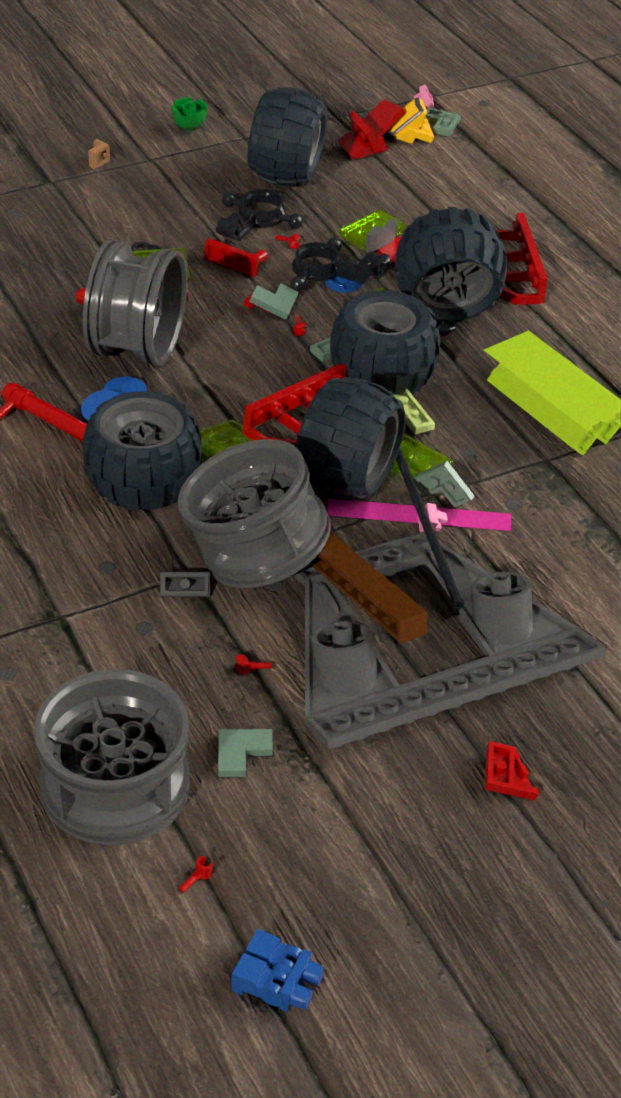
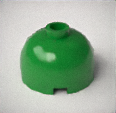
[171,97,207,131]

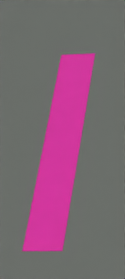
[327,498,511,531]

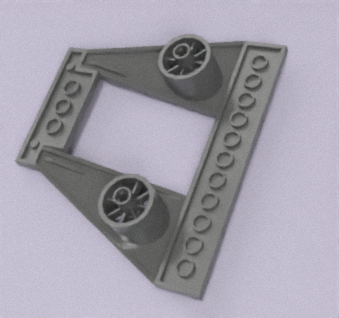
[295,531,605,749]

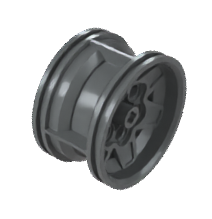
[83,239,187,366]
[178,439,331,588]
[34,669,190,845]

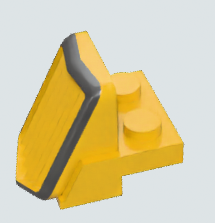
[386,98,434,144]

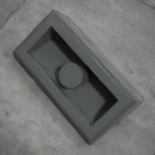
[160,572,210,597]

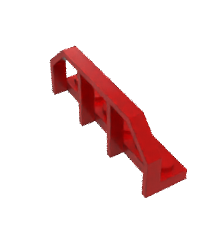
[497,213,548,305]
[243,364,347,447]

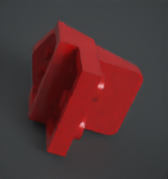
[338,111,388,159]

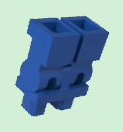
[232,929,324,1012]

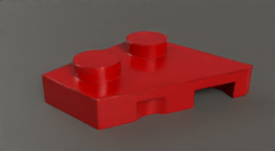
[485,741,539,801]

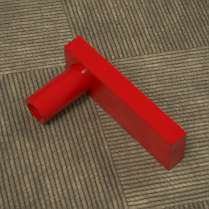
[204,238,268,277]

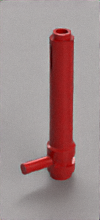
[0,383,87,442]

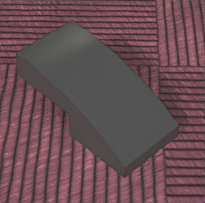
[365,219,397,253]

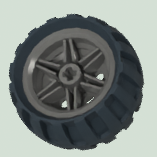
[395,207,507,322]

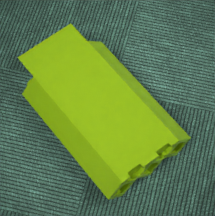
[484,331,621,455]

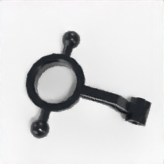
[216,189,303,241]
[291,237,393,292]

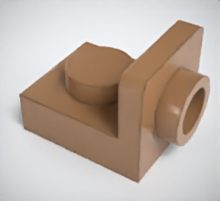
[88,139,110,169]

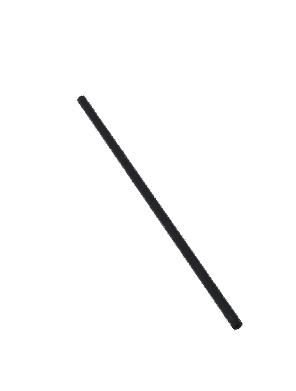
[396,447,464,609]

